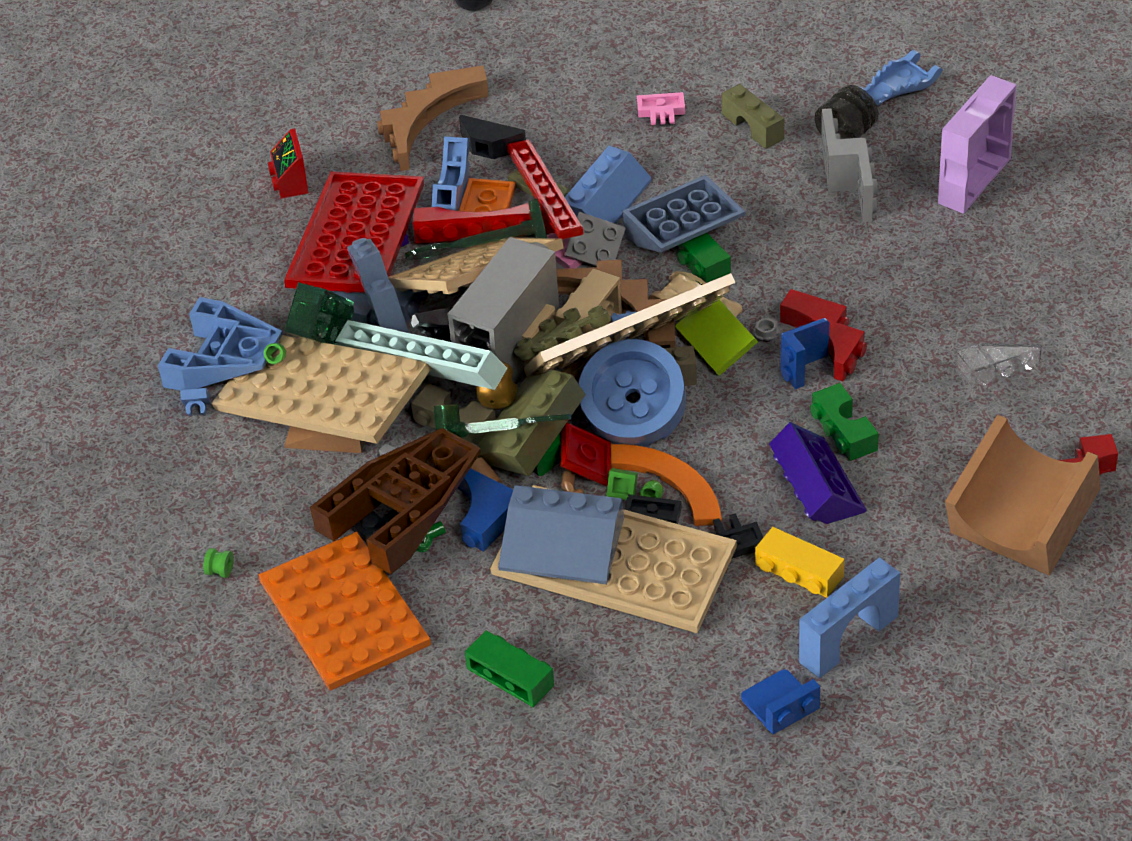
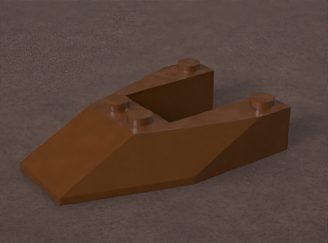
[310,428,481,574]

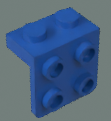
[780,318,830,389]
[741,669,820,735]

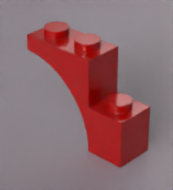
[1059,434,1118,475]

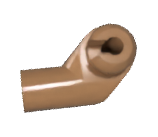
[561,470,584,494]

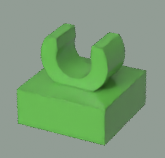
[607,468,638,500]

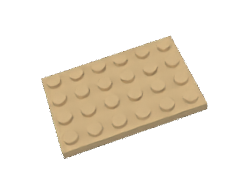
[388,237,564,294]

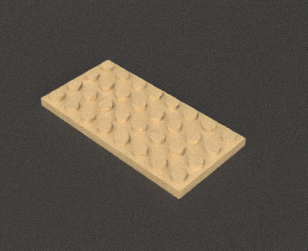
[523,273,735,377]
[211,335,431,444]
[490,485,737,633]

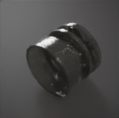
[814,85,879,139]

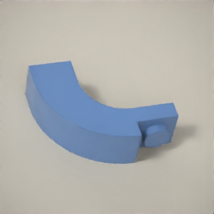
[432,136,470,210]

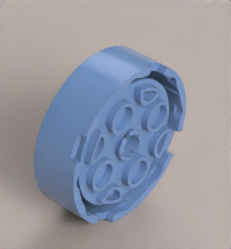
[579,339,686,447]

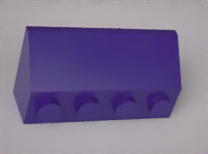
[769,422,867,524]

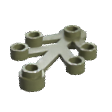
[514,306,611,360]

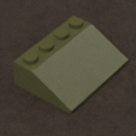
[477,370,586,476]

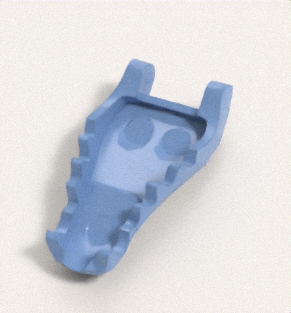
[859,50,943,107]

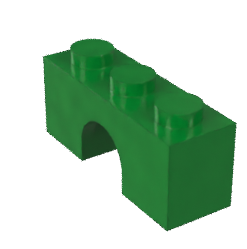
[810,383,879,461]

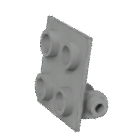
[565,212,626,267]

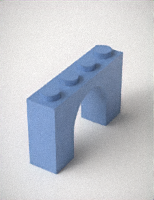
[799,557,900,678]

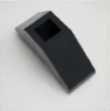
[459,115,526,159]

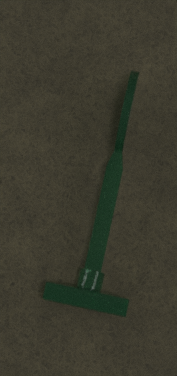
[404,198,548,260]
[434,404,572,438]

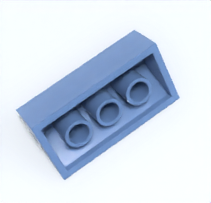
[565,146,652,224]

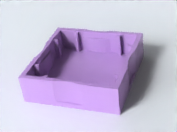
[938,75,1017,214]

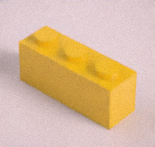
[755,527,845,598]

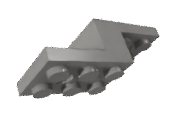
[821,109,878,222]

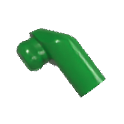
[416,521,446,552]

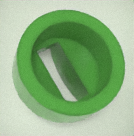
[264,343,286,364]
[640,480,664,498]

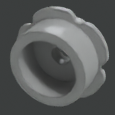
[754,318,779,341]

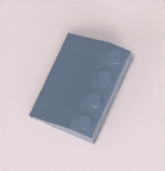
[622,175,746,252]
[498,485,624,585]

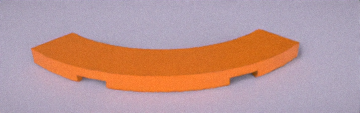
[611,444,722,526]

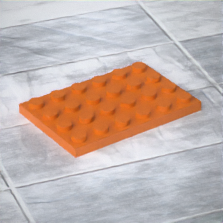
[258,532,431,691]

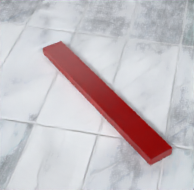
[507,139,584,239]

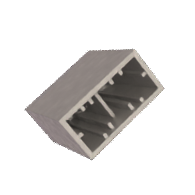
[448,237,559,395]

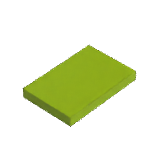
[675,299,758,376]

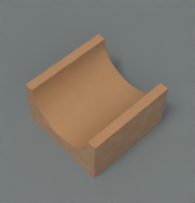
[945,415,1100,576]

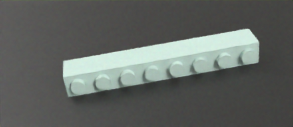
[335,320,507,390]

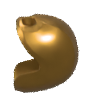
[476,361,517,409]

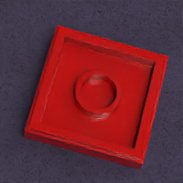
[561,423,611,486]

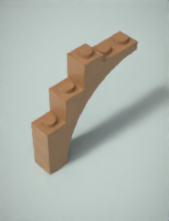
[377,65,489,171]
[556,260,675,348]

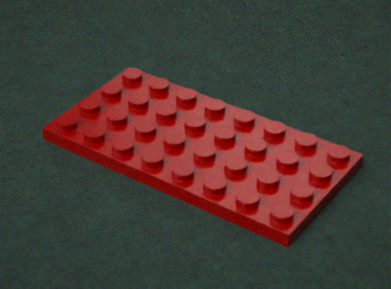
[284,171,424,293]

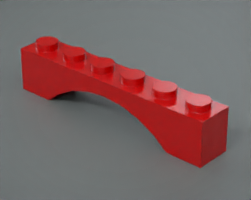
[413,199,555,243]

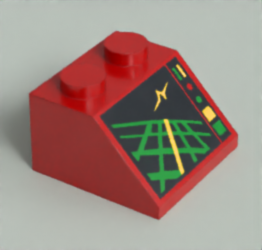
[267,128,309,199]

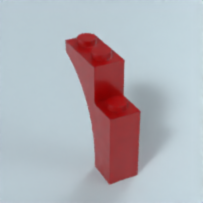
[780,289,867,382]

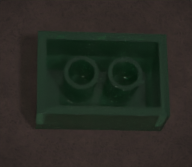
[284,282,354,345]

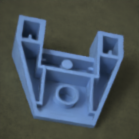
[158,297,283,390]

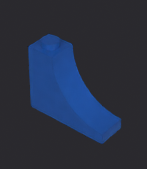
[458,468,513,552]

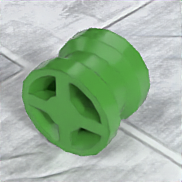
[203,548,234,578]

